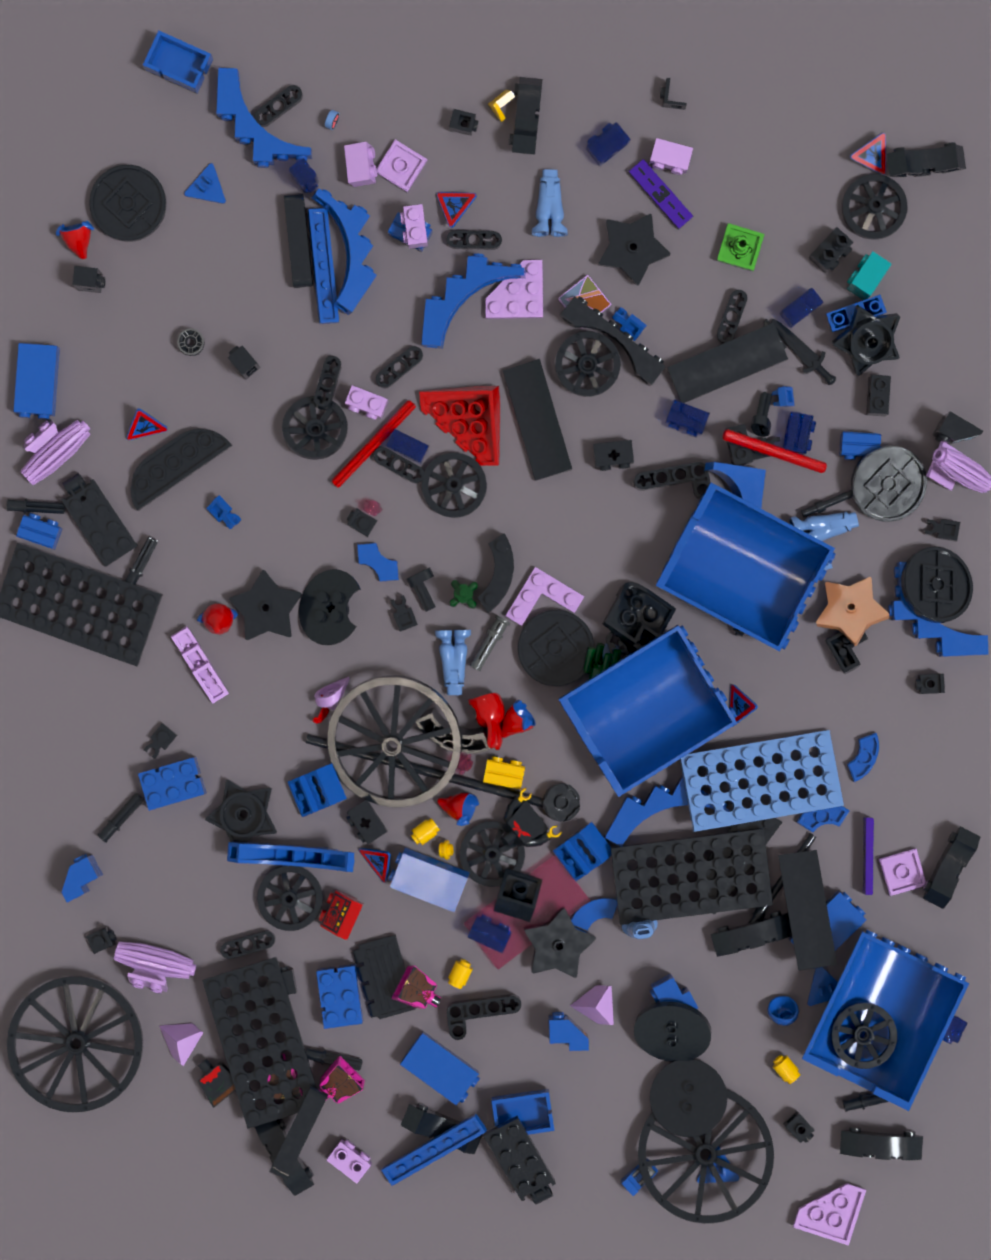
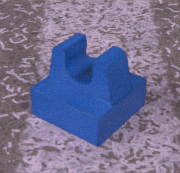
[772,386,795,407]

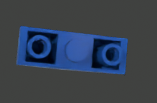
[826,295,887,332]

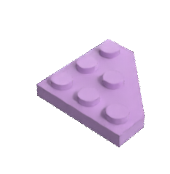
[486,260,543,319]
[793,1183,866,1246]

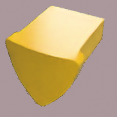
[488,89,515,122]

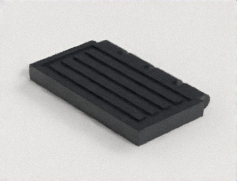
[352,934,416,1020]

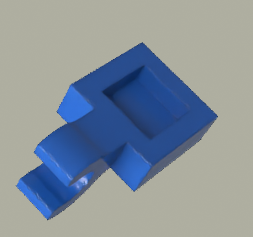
[612,307,647,341]
[206,495,241,529]

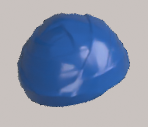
[767,996,799,1026]

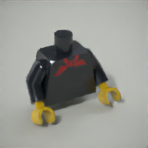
[500,788,562,848]

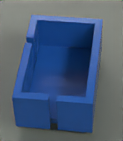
[143,30,213,94]
[138,757,207,811]
[316,964,364,1029]
[491,1089,555,1134]

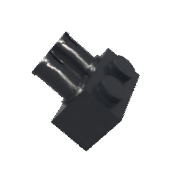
[809,227,853,273]

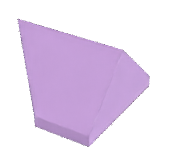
[570,985,614,1025]
[159,1023,203,1066]

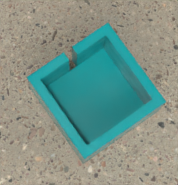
[847,251,892,300]

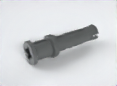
[470,615,511,671]

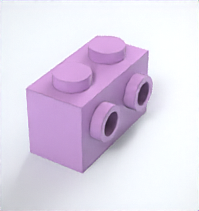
[649,138,693,175]
[344,142,377,187]
[400,204,428,249]
[345,385,389,420]
[326,1139,372,1184]

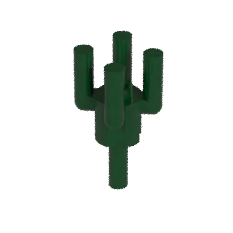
[449,580,478,609]
[584,643,621,679]

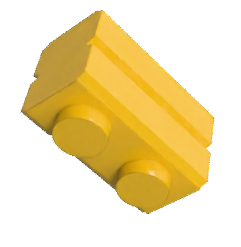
[483,756,525,789]

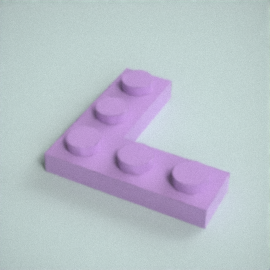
[506,567,584,626]

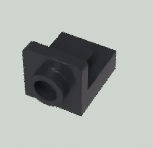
[346,508,377,537]
[86,927,117,954]

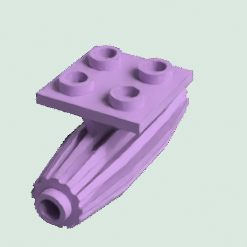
[20,420,91,485]
[926,441,991,493]
[114,941,197,994]

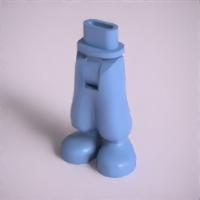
[532,169,568,237]
[789,512,859,541]
[435,630,471,695]
[622,919,658,939]

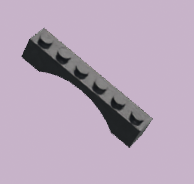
[559,296,666,386]

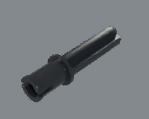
[7,499,65,514]
[125,536,158,584]
[97,794,144,843]
[306,1047,362,1071]
[842,1094,889,1112]

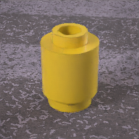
[410,818,440,846]
[448,959,473,989]
[772,1055,801,1084]

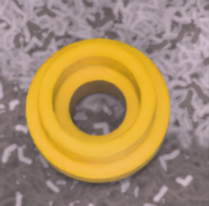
[439,840,454,860]

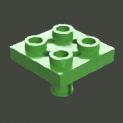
[717,223,765,271]

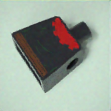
[198,1058,235,1108]

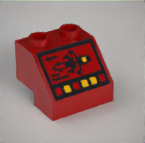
[319,890,364,940]

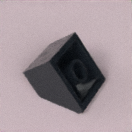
[932,411,983,444]
[493,868,543,922]

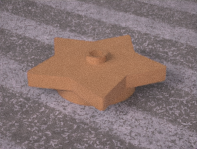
[816,577,889,646]

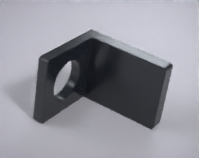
[660,78,687,110]

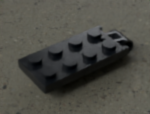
[61,473,138,567]
[483,1115,556,1205]

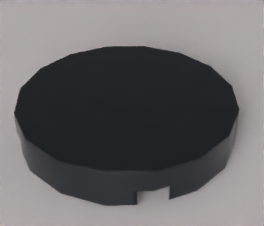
[542,783,580,822]

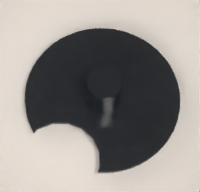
[299,569,361,646]

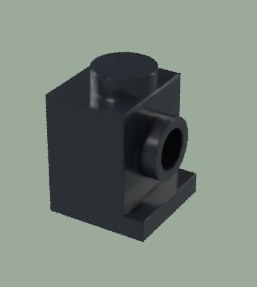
[449,109,479,136]
[915,674,945,694]
[783,1111,815,1143]

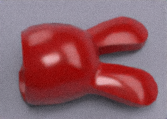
[468,693,505,750]

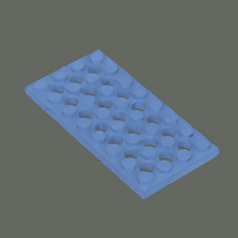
[680,730,844,832]

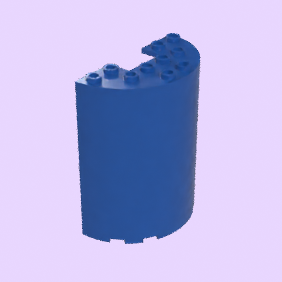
[656,482,836,652]
[558,625,737,797]
[802,930,969,1111]

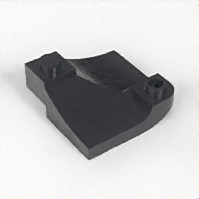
[602,582,676,653]

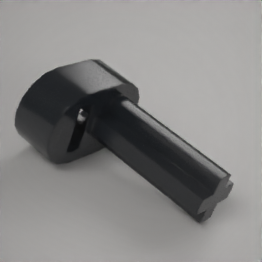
[751,392,772,437]
[406,567,436,612]

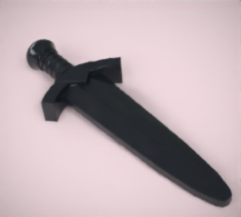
[771,319,836,385]

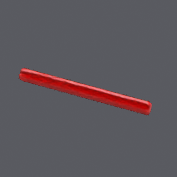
[331,400,416,488]
[722,430,827,473]

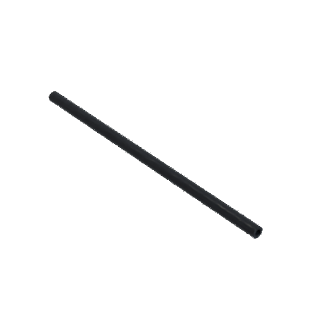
[306,734,543,808]

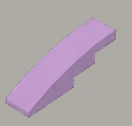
[171,626,229,704]

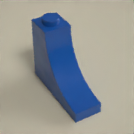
[705,462,766,508]

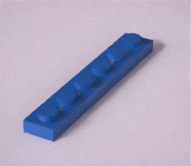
[307,208,339,324]
[381,1114,487,1186]

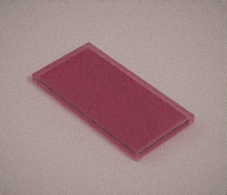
[463,855,590,970]

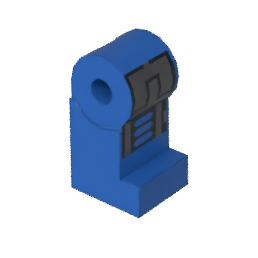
[621,1158,658,1196]

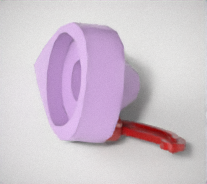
[312,677,350,724]

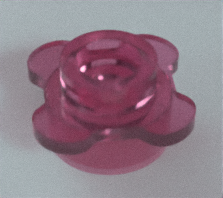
[363,500,383,516]
[457,754,473,775]

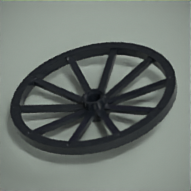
[327,675,462,807]
[7,976,143,1112]
[638,1089,774,1224]

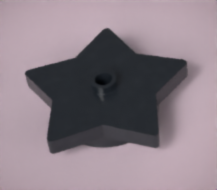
[598,214,670,286]
[831,305,900,376]
[229,570,302,641]
[205,780,277,842]
[524,907,596,978]

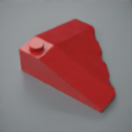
[419,386,500,466]

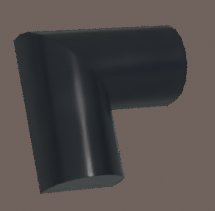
[825,632,868,674]

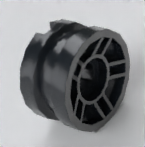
[177,328,205,356]

